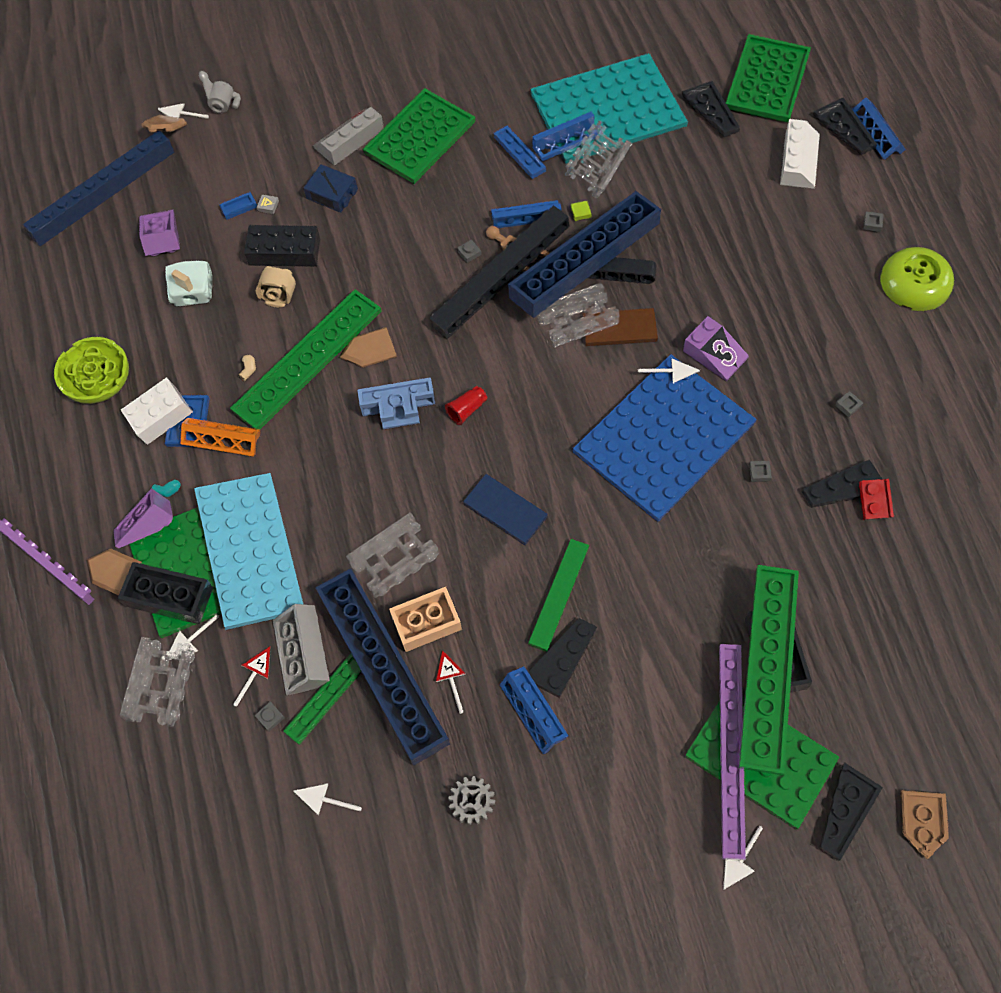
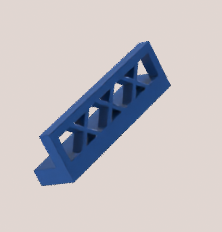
[852,97,906,159]
[533,111,601,161]
[491,200,561,228]
[500,667,568,754]

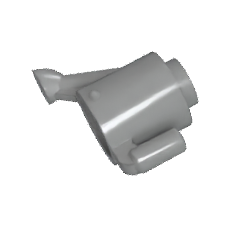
[199,71,241,113]

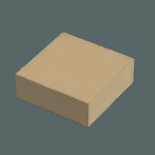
[171,270,193,292]

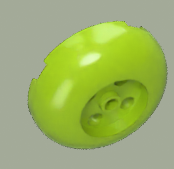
[880,247,954,311]
[54,337,129,404]

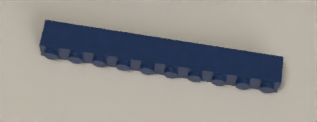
[23,131,174,246]

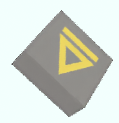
[257,195,279,214]

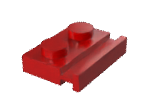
[859,479,894,520]

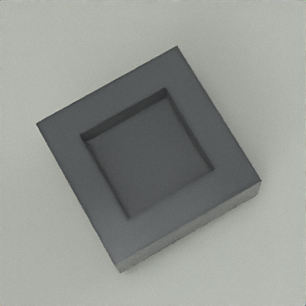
[863,211,883,232]
[457,239,481,263]
[835,391,863,417]
[749,461,772,482]
[255,702,285,732]

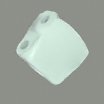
[166,261,213,306]

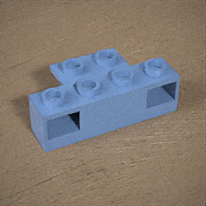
[358,377,435,429]

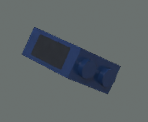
[304,164,358,213]

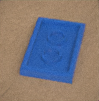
[165,395,210,447]

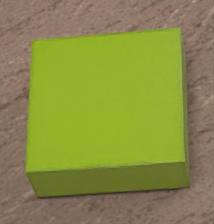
[570,201,591,221]

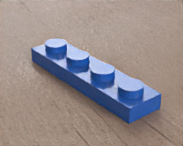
[494,126,546,179]

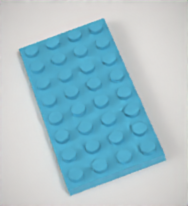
[194,473,303,630]

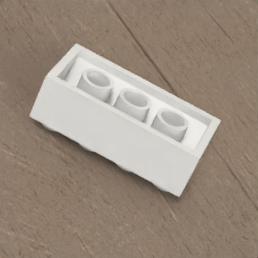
[780,119,819,189]

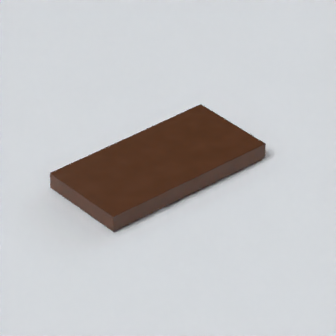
[583,308,658,346]

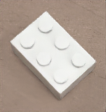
[121,377,193,445]

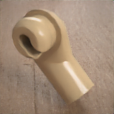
[239,355,256,381]

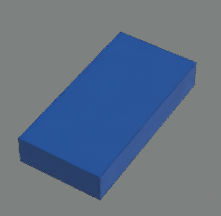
[219,192,257,220]

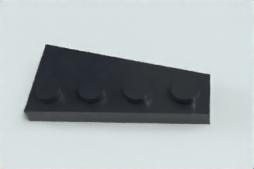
[682,81,740,137]
[813,97,877,155]
[802,459,882,508]
[528,618,597,698]
[819,762,883,861]

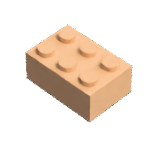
[389,587,462,652]

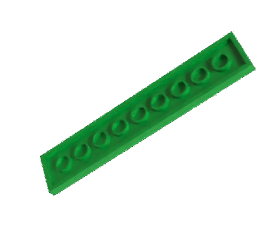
[230,289,382,430]
[739,565,799,776]

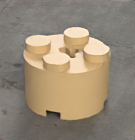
[256,266,296,307]

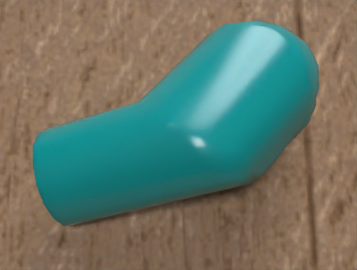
[152,480,181,497]

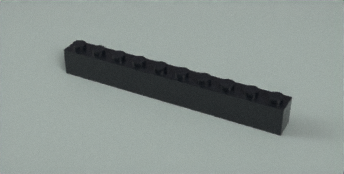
[430,205,570,339]

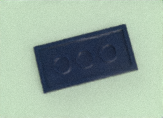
[463,474,548,545]

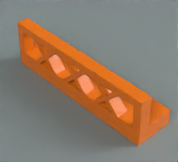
[180,418,260,456]

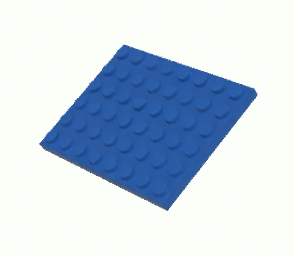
[573,354,757,522]

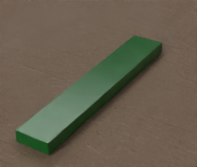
[528,539,589,652]
[283,653,361,745]

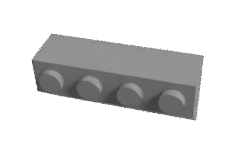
[313,107,384,166]
[273,604,330,695]

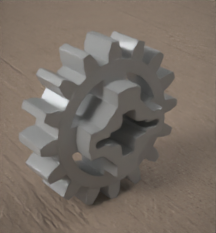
[448,776,495,825]

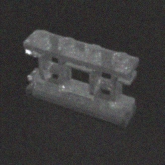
[564,120,632,199]
[537,283,619,347]
[346,512,439,598]
[120,637,195,727]

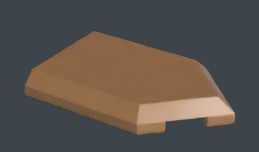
[142,115,186,132]
[340,327,397,368]
[87,549,142,595]
[901,790,949,859]

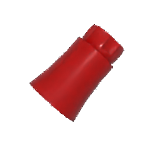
[445,386,487,425]

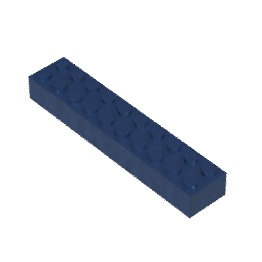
[509,191,661,318]
[316,569,450,765]

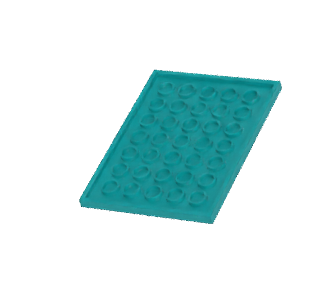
[531,53,688,164]

